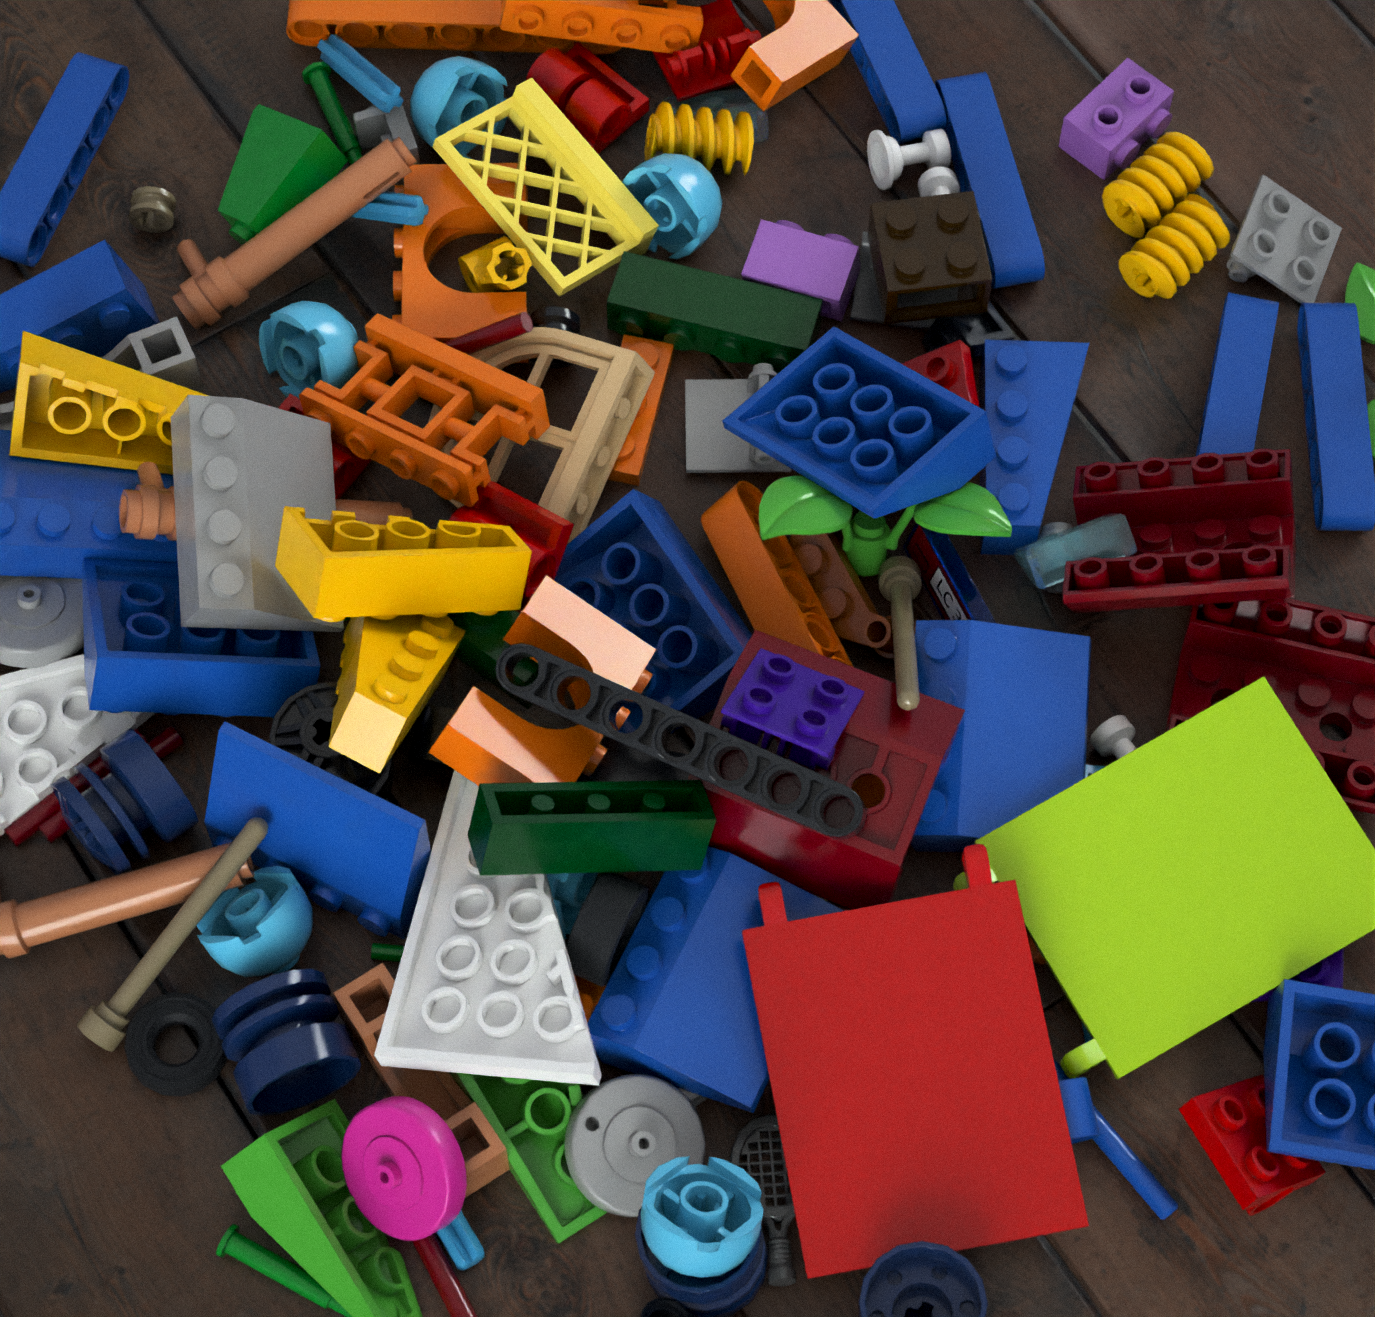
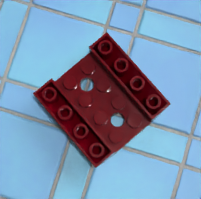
[1062,448,1296,613]
[1164,598,1375,814]
[688,630,965,910]

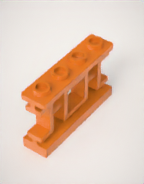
[500,0,704,54]
[299,313,550,507]

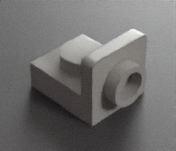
[353,105,420,182]

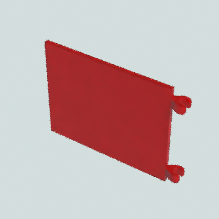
[742,844,1089,1279]

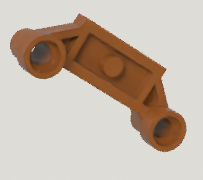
[790,532,916,661]

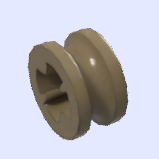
[128,186,177,233]

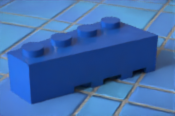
[0,240,160,393]
[979,340,1089,556]

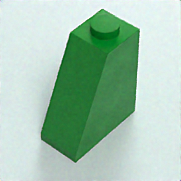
[217,104,348,245]

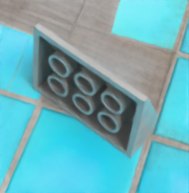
[170,395,344,632]

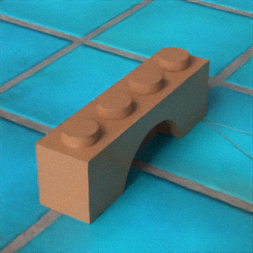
[333,962,510,1198]

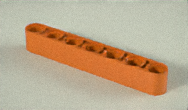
[286,0,622,54]
[701,481,885,808]

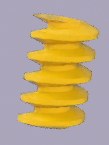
[645,101,754,176]
[1102,132,1214,238]
[1119,193,1230,299]

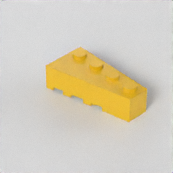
[9,331,208,475]
[275,506,532,622]
[328,614,466,774]

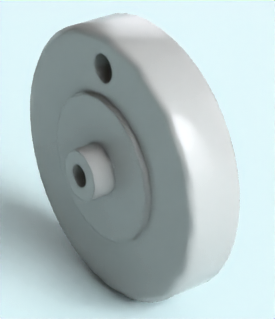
[0,576,84,668]
[564,1074,706,1217]

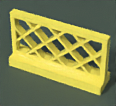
[432,77,659,297]

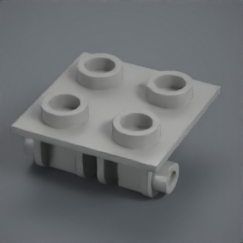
[1226,174,1342,303]
[685,363,791,473]

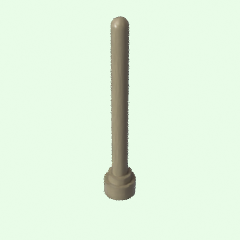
[878,556,922,710]
[76,817,268,1052]

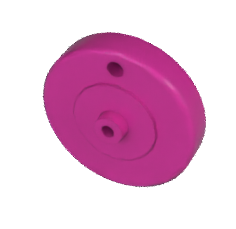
[342,1096,467,1241]

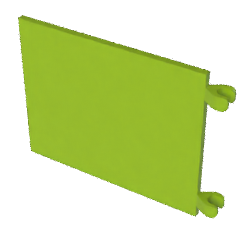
[953,676,1375,1080]

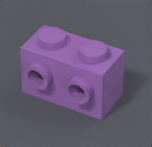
[1058,58,1174,180]
[741,219,861,321]

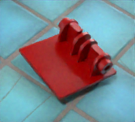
[652,0,762,102]

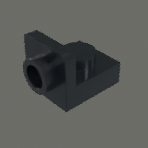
[922,301,1015,358]

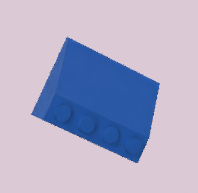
[722,327,996,519]
[0,430,178,579]
[554,489,752,740]
[82,558,321,718]
[910,620,1092,852]
[204,721,431,940]
[588,846,845,1113]
[1264,979,1375,1170]

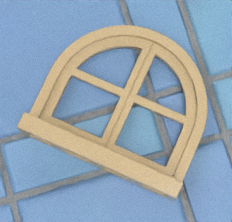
[428,327,655,544]

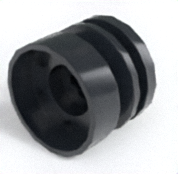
[269,682,395,800]

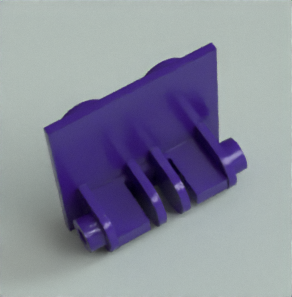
[721,648,865,771]

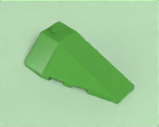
[449,1072,607,1244]
[221,1099,423,1317]

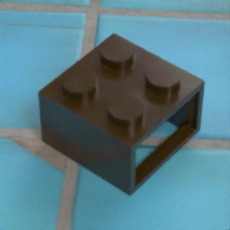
[868,191,992,325]

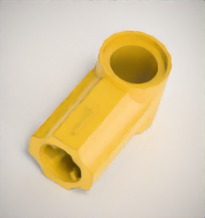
[458,236,533,293]

